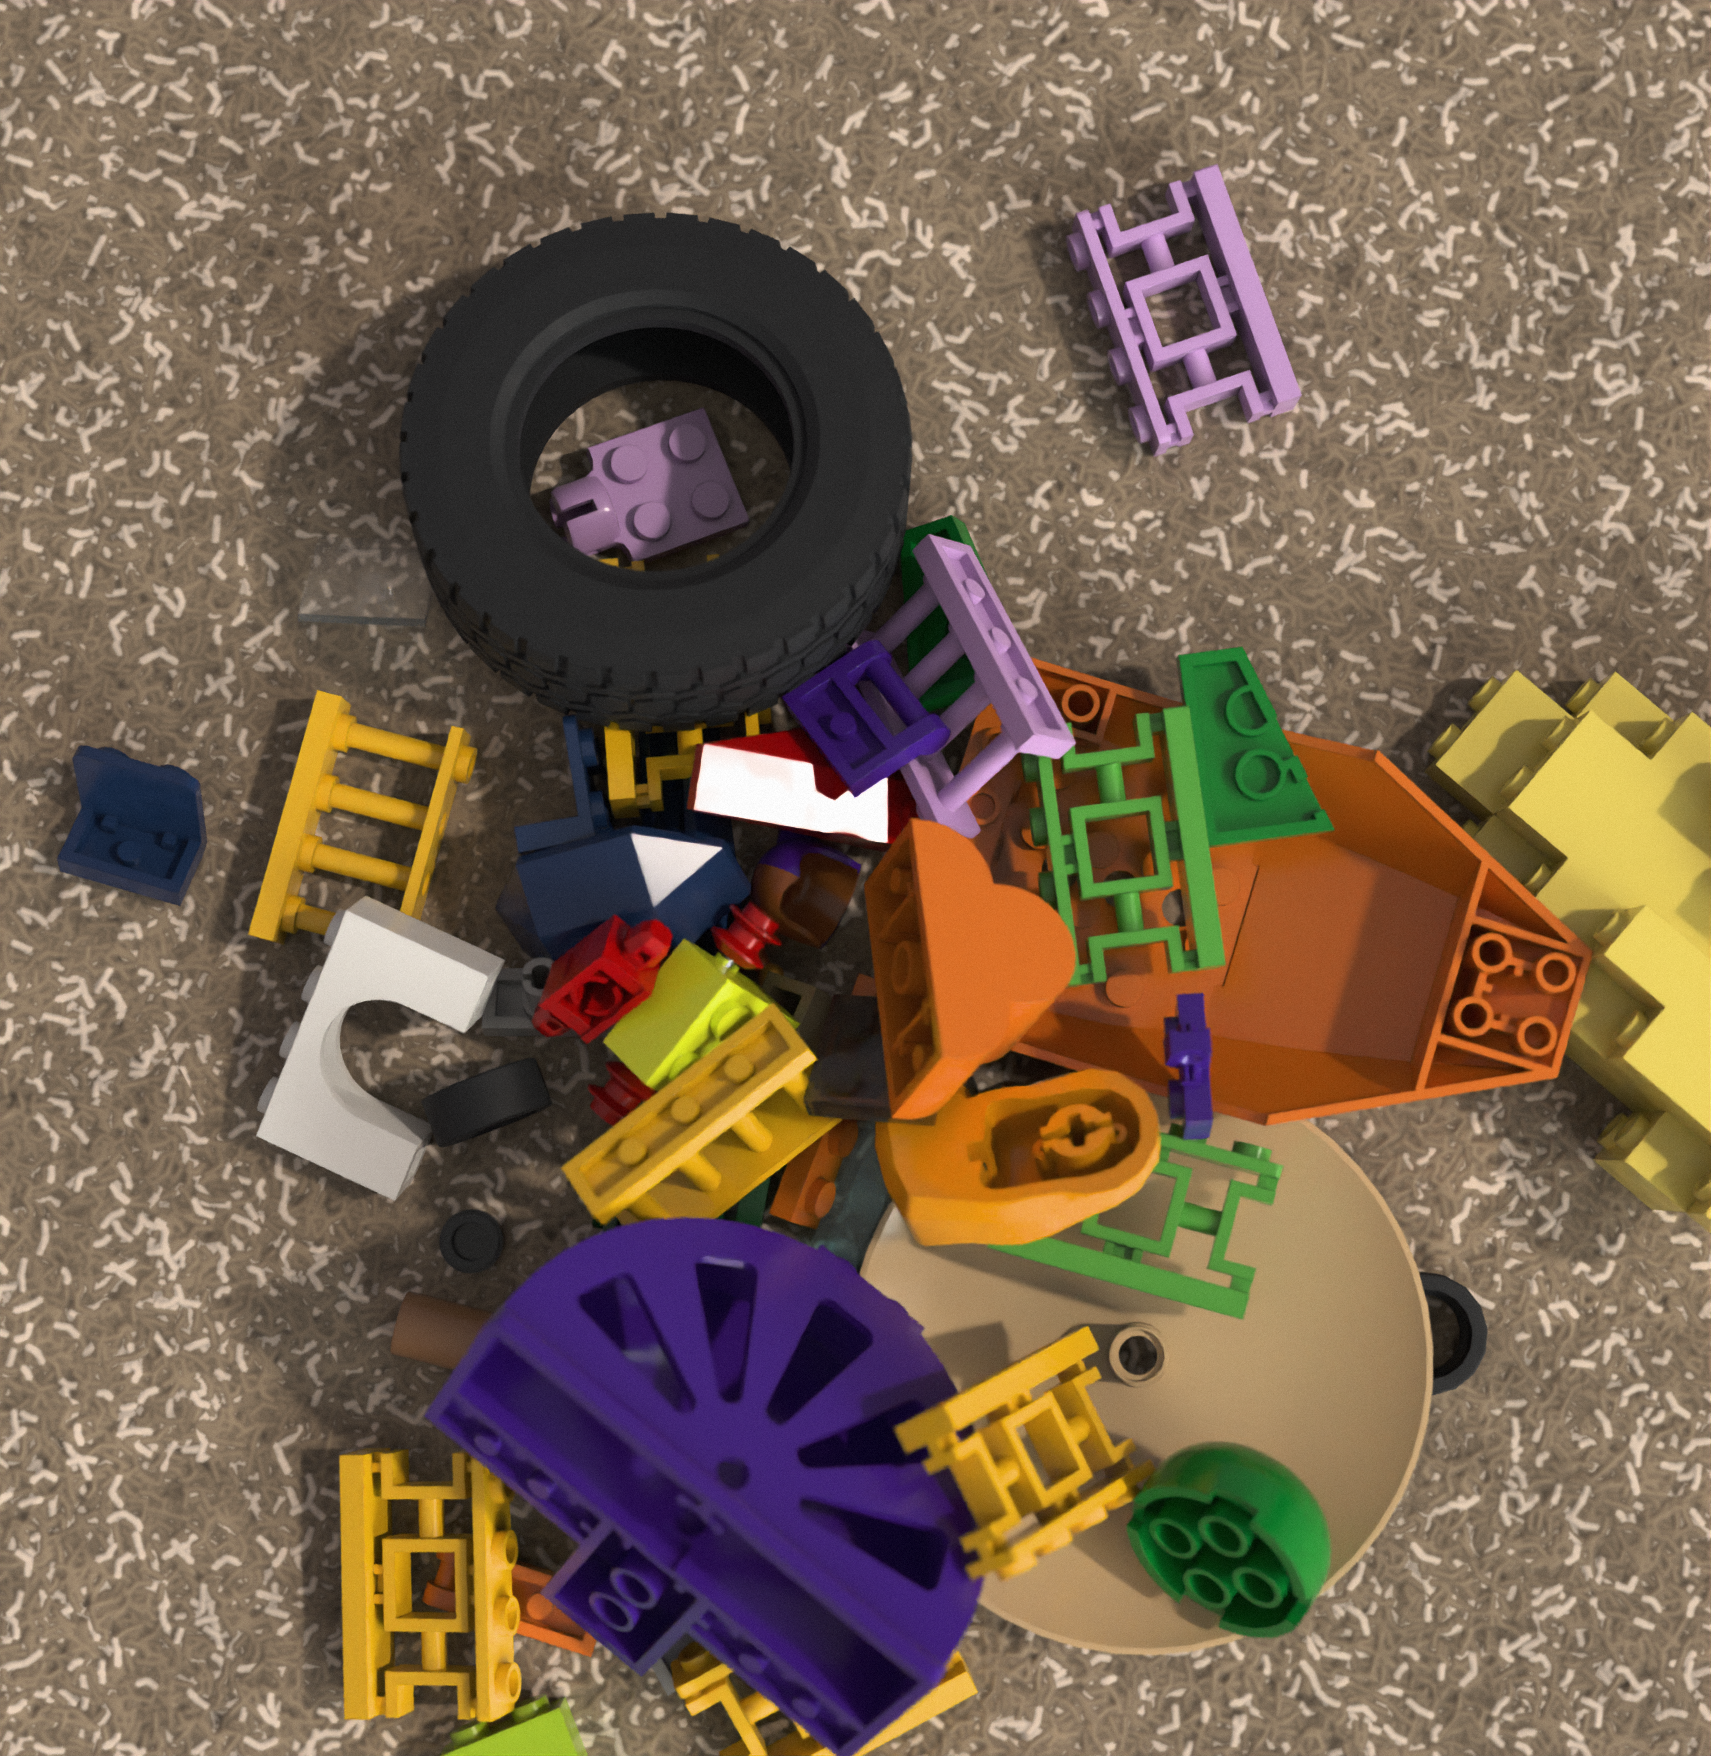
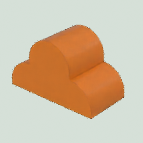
[864,818,1076,1119]

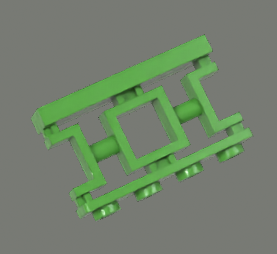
[1020,705,1226,988]
[987,1123,1283,1320]

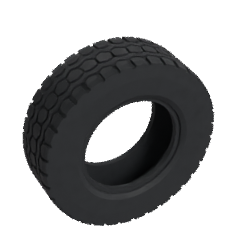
[399,212,912,732]

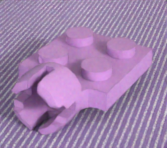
[550,407,750,566]

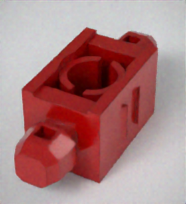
[531,914,673,1044]

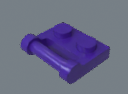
[782,640,951,798]

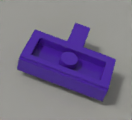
[1163,993,1213,1140]

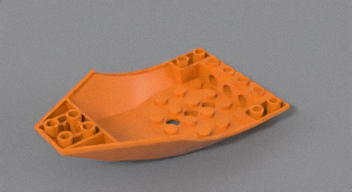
[959,657,1593,1126]

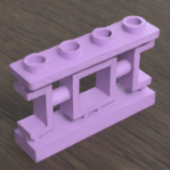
[1066,164,1302,457]

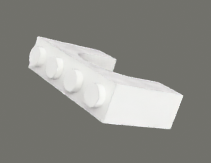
[256,896,505,1201]

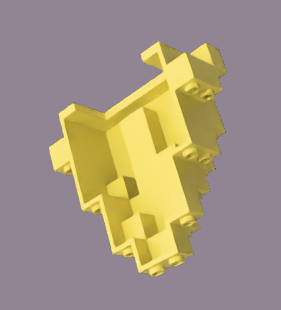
[1424,670,1711,1234]

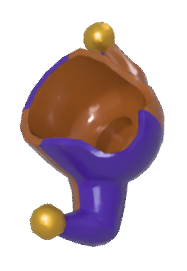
[750,829,861,986]

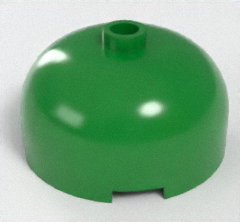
[1126,1441,1332,1638]

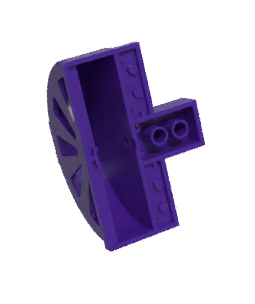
[424,1217,985,1756]

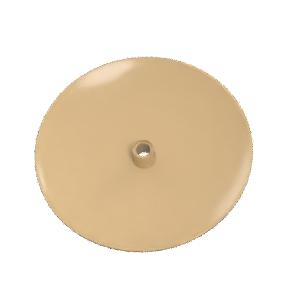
[859,1071,1433,1655]

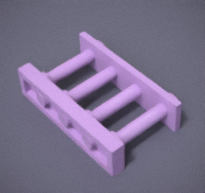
[844,534,1076,839]

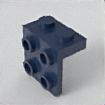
[514,714,614,856]
[57,745,207,906]

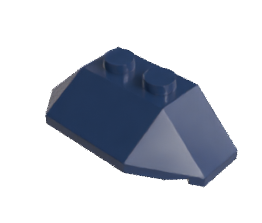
[495,825,751,962]

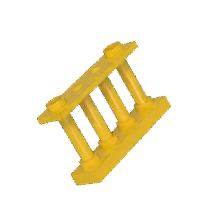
[248,690,477,945]
[561,1002,858,1226]

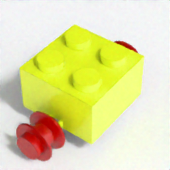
[587,901,800,1127]

